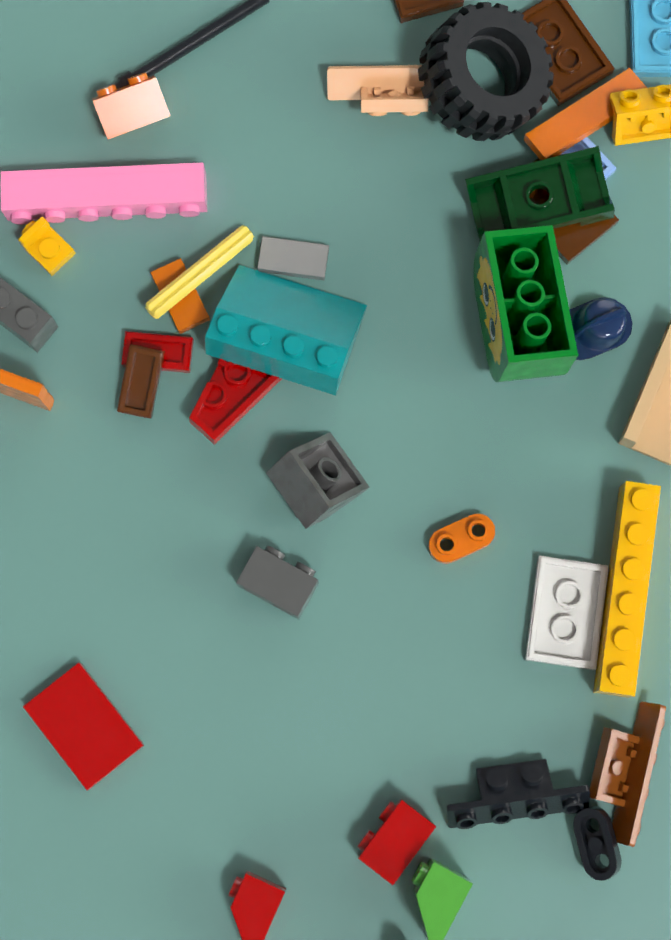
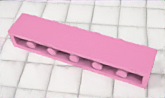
[1,162,207,225]

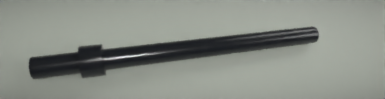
[97,0,270,96]

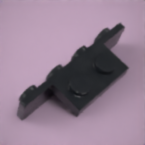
[447,759,590,829]

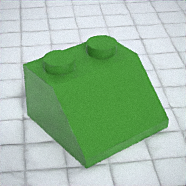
[411,857,473,940]

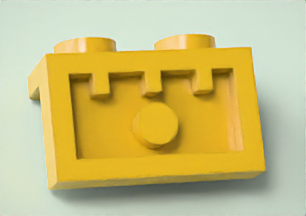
[610,84,671,146]

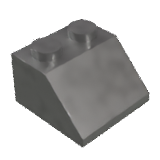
[266,432,370,529]

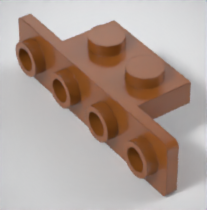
[589,702,666,847]

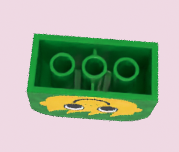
[474,225,578,382]

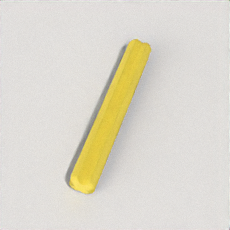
[145,225,254,319]

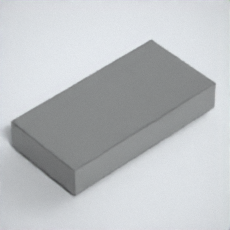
[257,236,329,281]

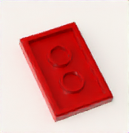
[23,662,145,791]

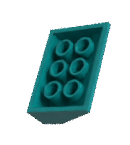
[205,265,367,396]

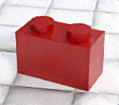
[357,799,436,885]

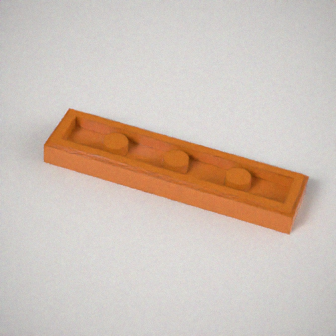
[524,68,647,160]

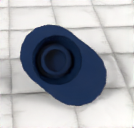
[569,297,633,360]

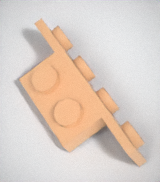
[327,65,429,116]

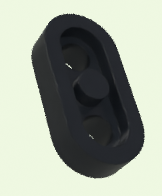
[573,806,622,881]

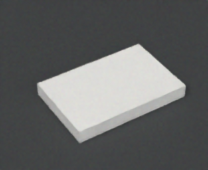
[525,556,608,670]

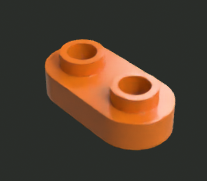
[428,514,495,564]

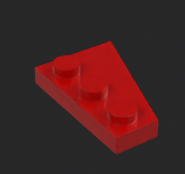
[189,359,282,445]

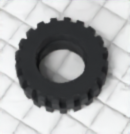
[418,2,554,141]

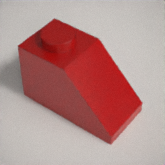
[228,871,286,940]

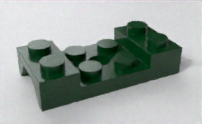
[465,146,615,242]

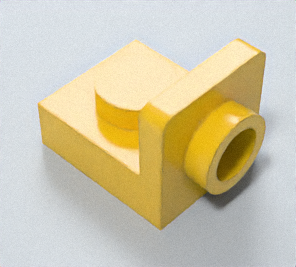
[18,217,76,276]

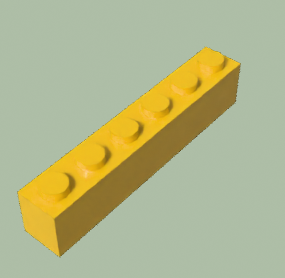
[593,481,661,698]

